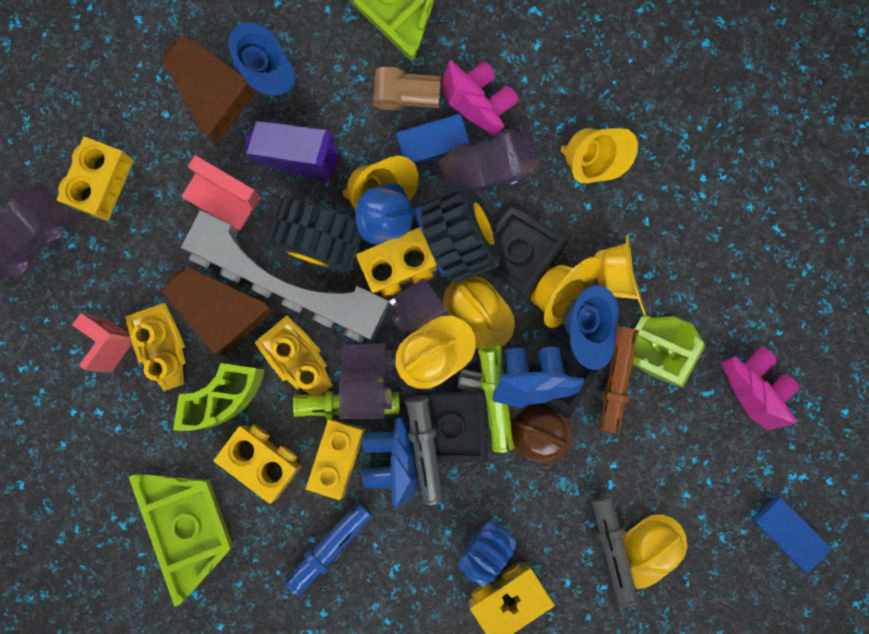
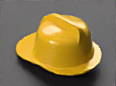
[561,128,638,183]
[342,155,419,212]
[595,234,646,317]
[531,257,602,328]
[443,276,515,351]
[395,316,476,389]
[623,514,687,589]

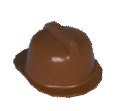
[506,403,573,465]

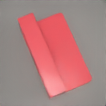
[182,155,261,231]
[72,313,132,372]

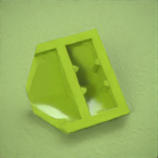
[633,316,705,388]

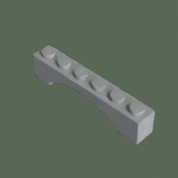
[181,210,390,343]

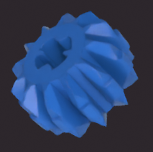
[459,521,516,587]

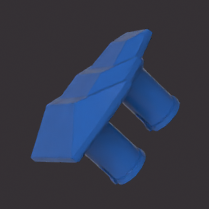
[492,347,584,408]
[362,417,419,506]

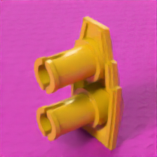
[125,303,186,391]
[255,316,333,395]

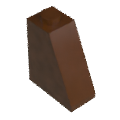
[162,34,256,145]
[161,268,276,356]

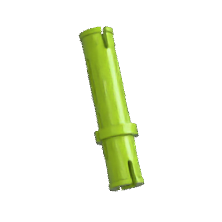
[478,345,514,453]
[293,391,399,419]

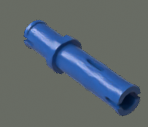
[284,501,374,597]

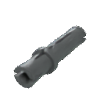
[405,396,444,505]
[591,496,640,608]

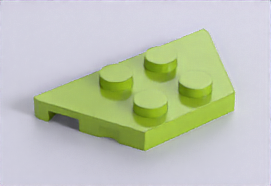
[348,0,435,61]
[129,474,234,607]

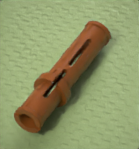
[598,326,639,434]

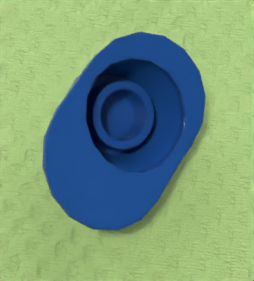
[228,23,295,95]
[355,183,416,244]
[563,285,619,370]

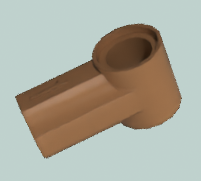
[373,67,441,110]

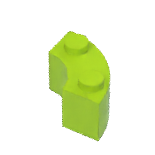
[173,363,265,431]

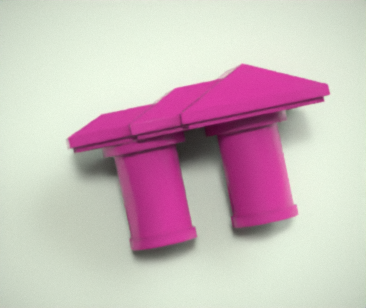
[440,61,518,138]
[721,348,799,430]

